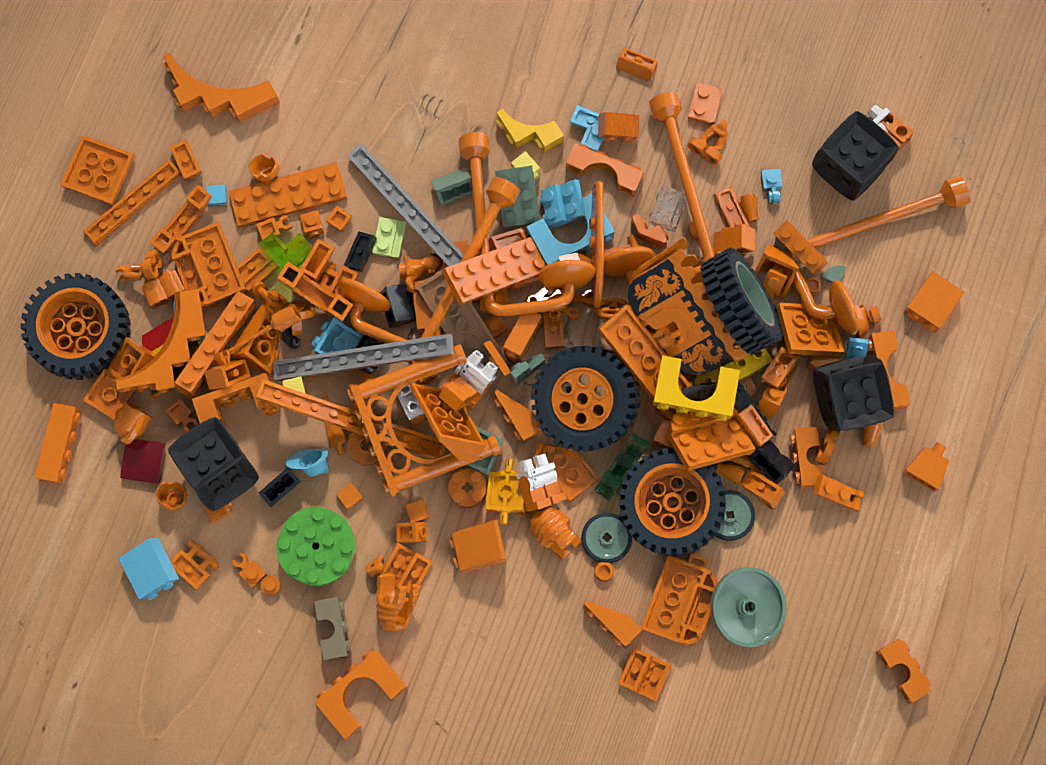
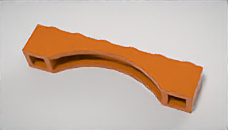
[174,291,256,399]

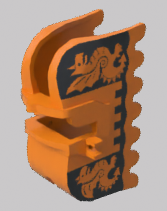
[628,237,748,375]

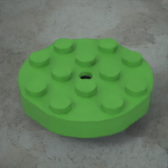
[276,507,356,586]

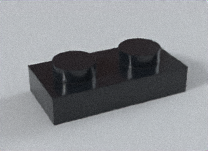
[344,231,377,272]

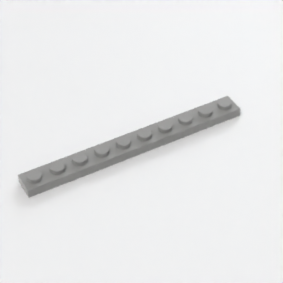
[347,144,464,267]
[273,334,454,381]

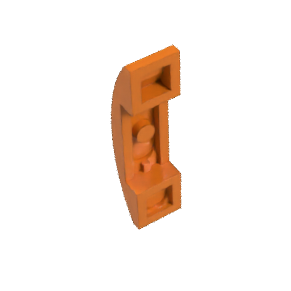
[150,184,212,254]

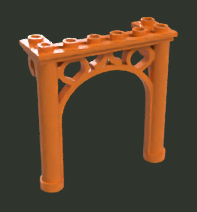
[347,344,501,497]

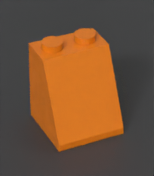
[449,520,506,573]

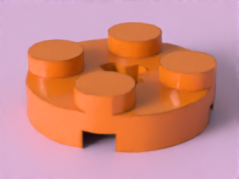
[815,427,840,466]
[347,432,386,466]
[448,468,487,508]

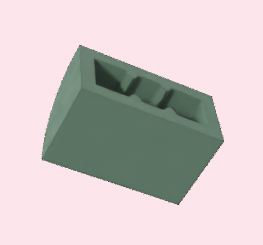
[431,167,473,206]

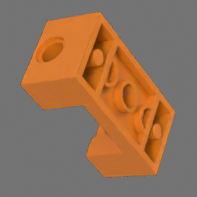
[192,373,281,427]

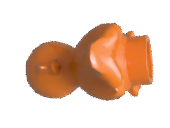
[399,249,443,293]

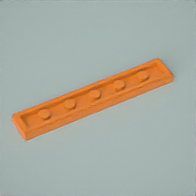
[83,159,182,246]

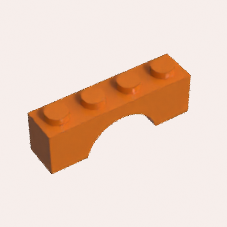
[566,144,644,197]
[868,330,911,410]

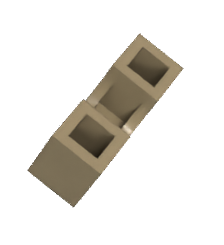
[314,597,352,661]

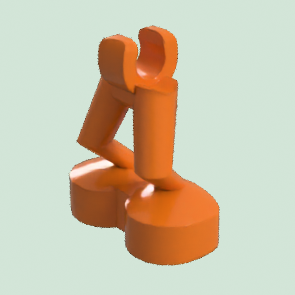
[687,119,728,165]
[115,249,163,282]

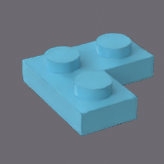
[570,105,604,152]

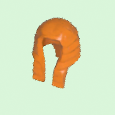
[530,507,582,560]
[376,573,421,632]

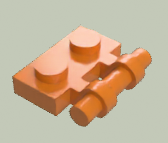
[317,261,359,300]
[170,540,220,590]

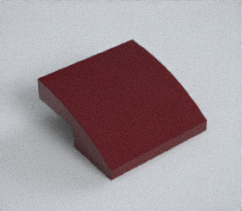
[120,439,166,484]

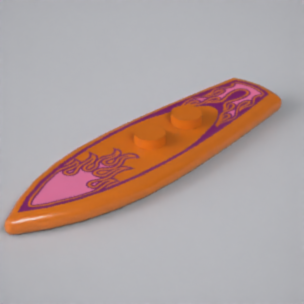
[589,181,604,308]

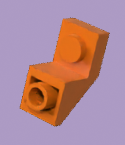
[631,213,669,248]

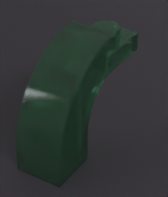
[594,433,649,501]

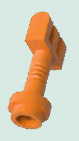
[252,282,280,314]

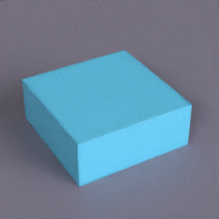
[206,184,227,206]

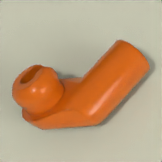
[627,234,643,247]

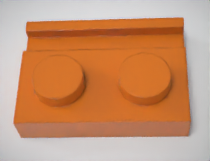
[688,83,723,125]
[237,247,278,293]

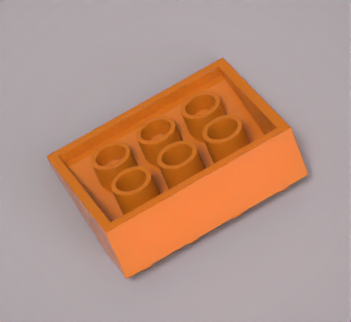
[410,383,486,463]

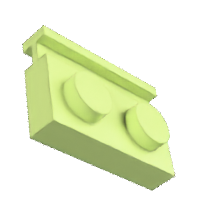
[372,217,407,259]

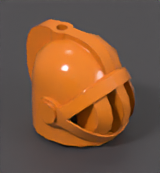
[114,402,152,444]

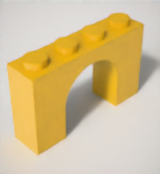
[652,355,740,421]

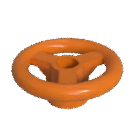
[594,298,632,321]

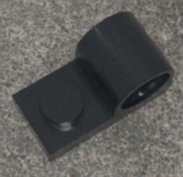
[681,382,716,401]

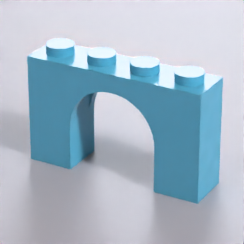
[527,194,615,265]

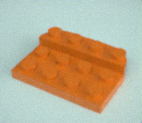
[171,221,247,308]
[667,408,756,471]
[641,555,718,646]

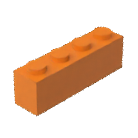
[34,403,82,485]

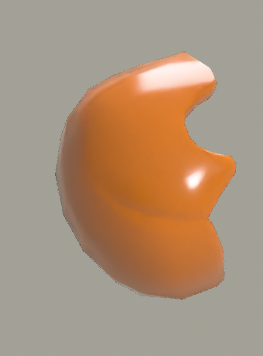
[248,154,279,182]
[155,481,188,511]

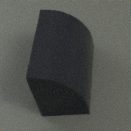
[380,284,416,328]
[258,467,300,507]

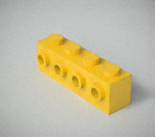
[693,348,772,386]

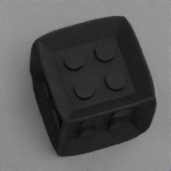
[812,111,899,201]
[813,356,894,431]
[168,417,259,511]

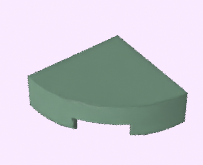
[821,266,846,283]

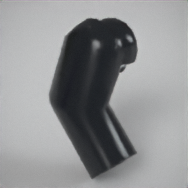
[282,326,301,349]

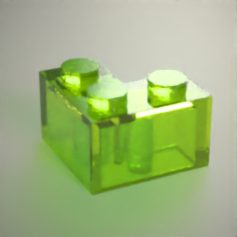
[258,232,313,271]

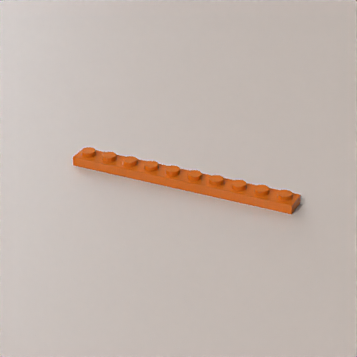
[255,379,445,459]

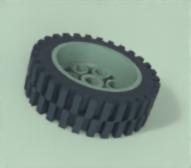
[700,247,783,355]

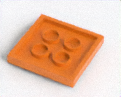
[60,135,135,206]
[776,303,844,356]

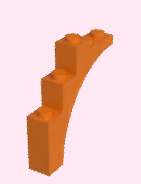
[163,53,280,122]
[111,289,205,393]

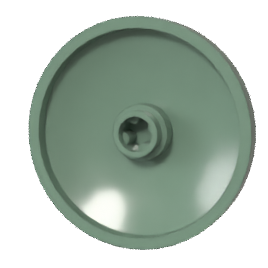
[710,567,786,647]

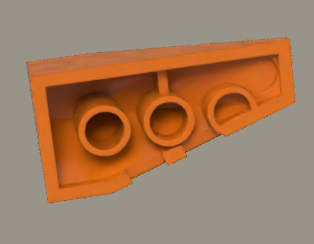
[230,289,288,374]

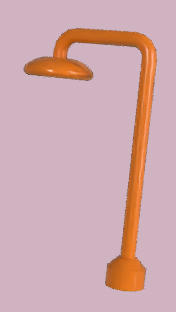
[604,92,715,285]
[459,132,596,317]
[786,175,970,335]
[338,177,520,344]

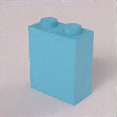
[118,538,179,600]

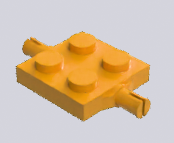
[485,459,525,525]

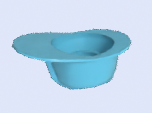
[286,448,329,477]

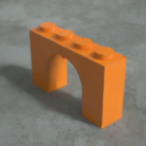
[277,261,353,323]
[314,650,407,740]

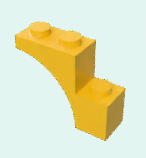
[496,109,564,152]

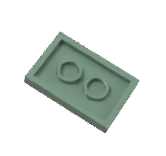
[495,165,541,227]

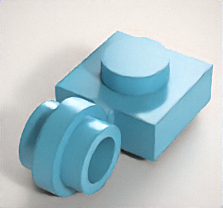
[761,169,783,204]

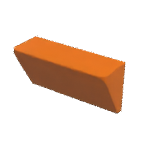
[616,48,658,81]

